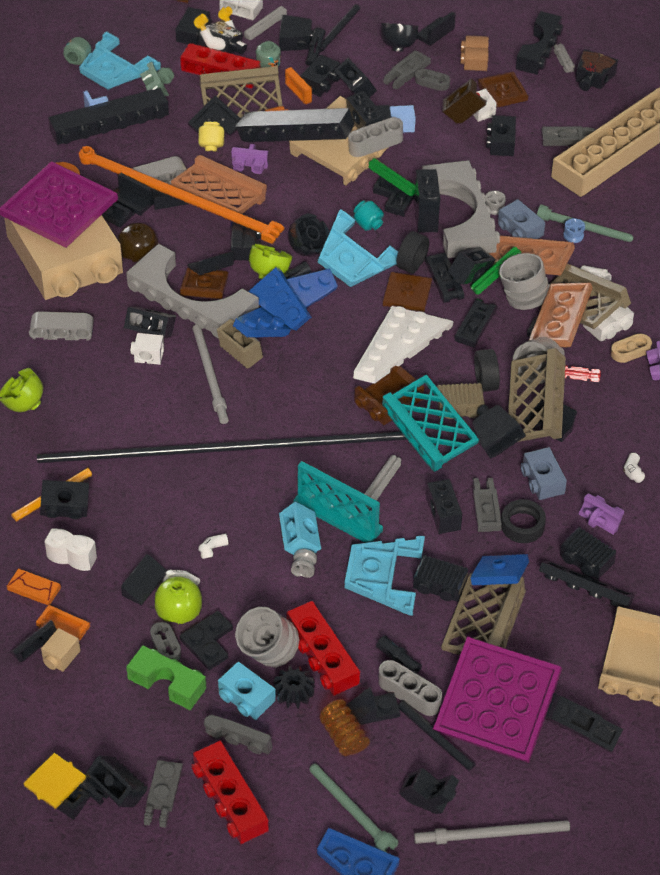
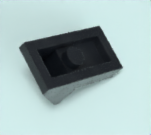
[346,687,400,727]

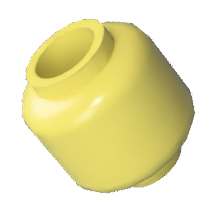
[199,122,224,152]

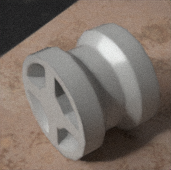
[485,191,506,215]
[291,549,317,578]

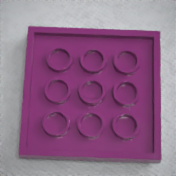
[0,161,118,248]
[433,637,562,763]

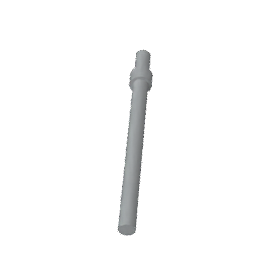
[193,325,229,424]
[414,820,570,845]

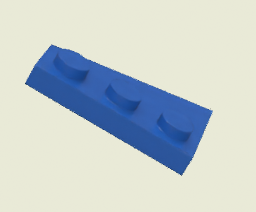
[248,267,312,331]
[287,269,338,309]
[233,307,291,337]
[317,828,400,875]

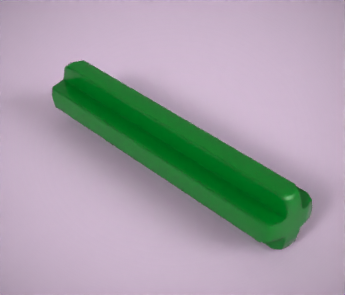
[368,158,415,196]
[470,247,522,295]

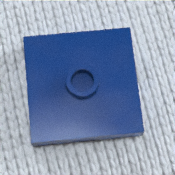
[471,554,529,585]

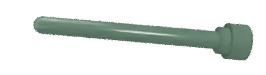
[537,205,633,242]
[310,764,398,853]

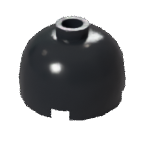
[381,23,419,52]
[288,213,330,257]

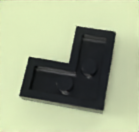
[188,96,241,136]
[373,176,415,217]
[179,611,233,671]

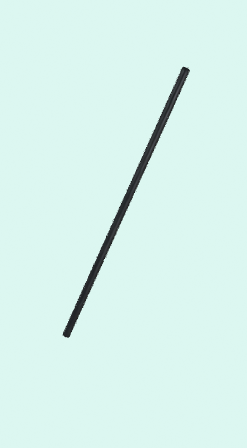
[37,431,407,463]

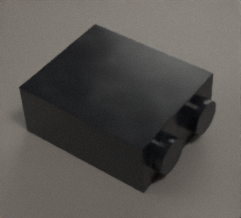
[414,169,440,233]

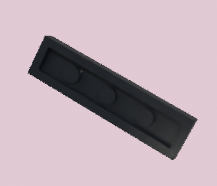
[539,560,635,608]

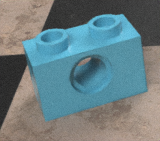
[279,502,321,555]
[218,662,276,720]

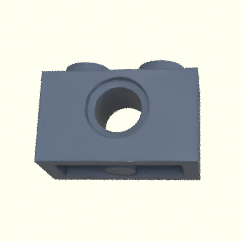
[498,200,545,239]
[521,447,567,500]

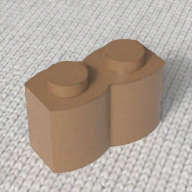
[460,35,489,71]

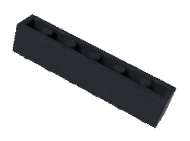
[48,88,169,145]
[236,108,355,142]

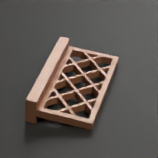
[171,155,267,214]

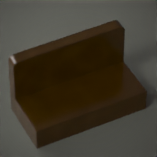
[442,78,486,124]

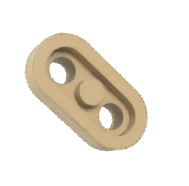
[611,334,652,363]

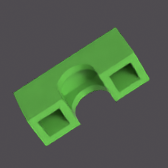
[127,646,206,710]

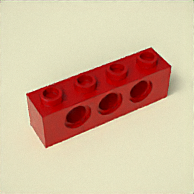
[180,43,260,89]
[287,601,360,696]
[191,741,269,844]

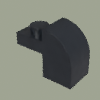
[398,768,460,814]

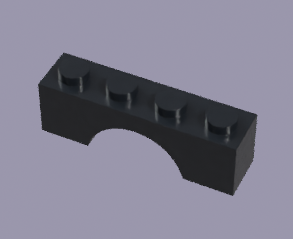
[516,11,564,75]

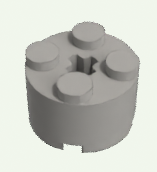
[513,337,565,384]

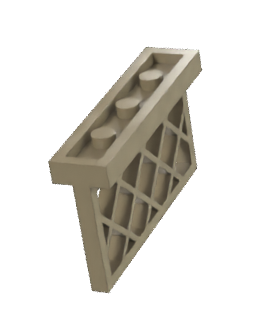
[199,66,282,118]
[540,264,631,329]
[508,348,566,442]
[441,573,526,655]

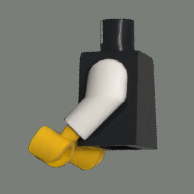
[194,6,247,55]

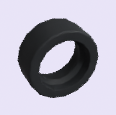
[396,231,429,274]
[474,349,500,392]
[501,500,546,543]

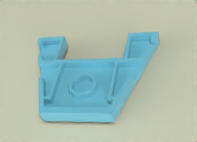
[79,32,161,89]
[318,209,398,287]
[345,536,425,616]

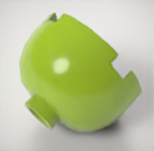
[249,244,293,279]
[0,368,43,413]
[155,577,202,624]

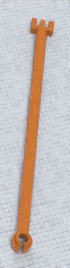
[79,146,284,244]

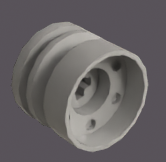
[500,253,550,310]
[235,607,299,667]

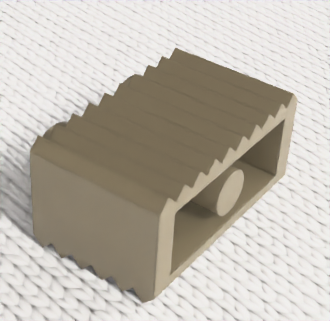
[217,319,263,368]
[437,383,484,419]

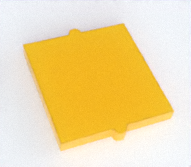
[23,753,86,809]

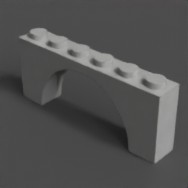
[422,161,500,258]
[126,244,259,338]

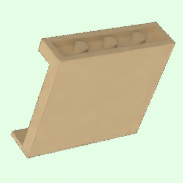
[290,96,389,185]
[598,607,660,706]

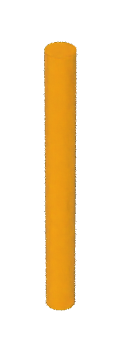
[11,468,92,522]

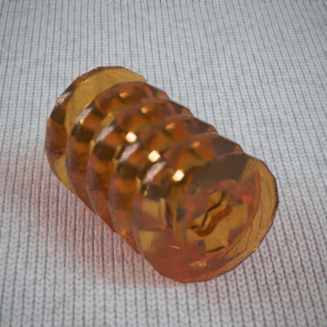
[319,699,370,756]

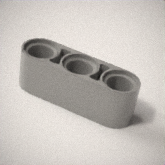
[348,117,403,157]
[132,156,187,183]
[29,312,94,341]
[378,660,442,716]

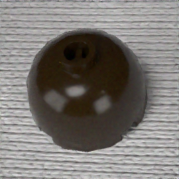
[118,223,159,262]

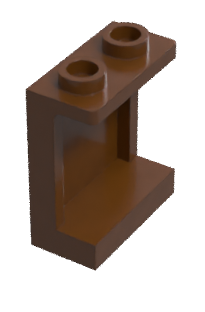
[354,365,424,425]

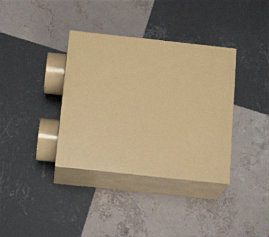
[4,215,123,300]

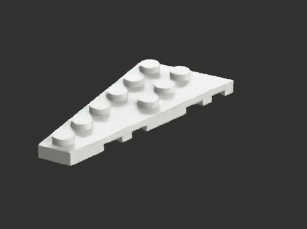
[353,306,453,384]

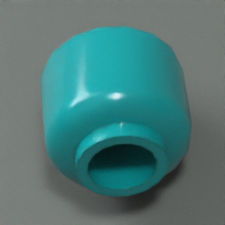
[353,200,384,231]

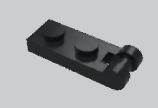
[425,253,464,303]
[455,299,497,348]

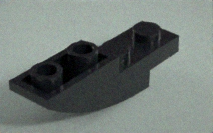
[545,693,623,752]

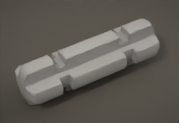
[554,43,575,73]

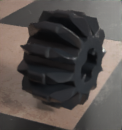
[274,666,315,709]

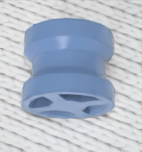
[563,218,585,243]

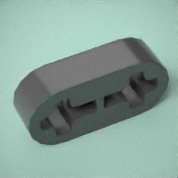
[415,69,450,91]
[150,622,181,661]

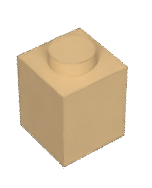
[41,628,80,672]

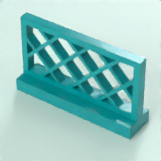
[382,375,479,472]
[293,461,383,543]

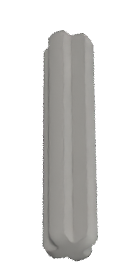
[244,6,287,40]
[365,455,401,508]

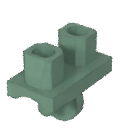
[140,61,174,96]

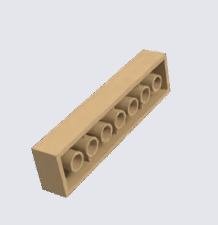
[551,87,660,197]

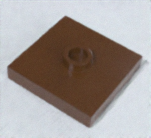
[478,72,529,108]
[180,268,229,299]
[383,272,432,312]

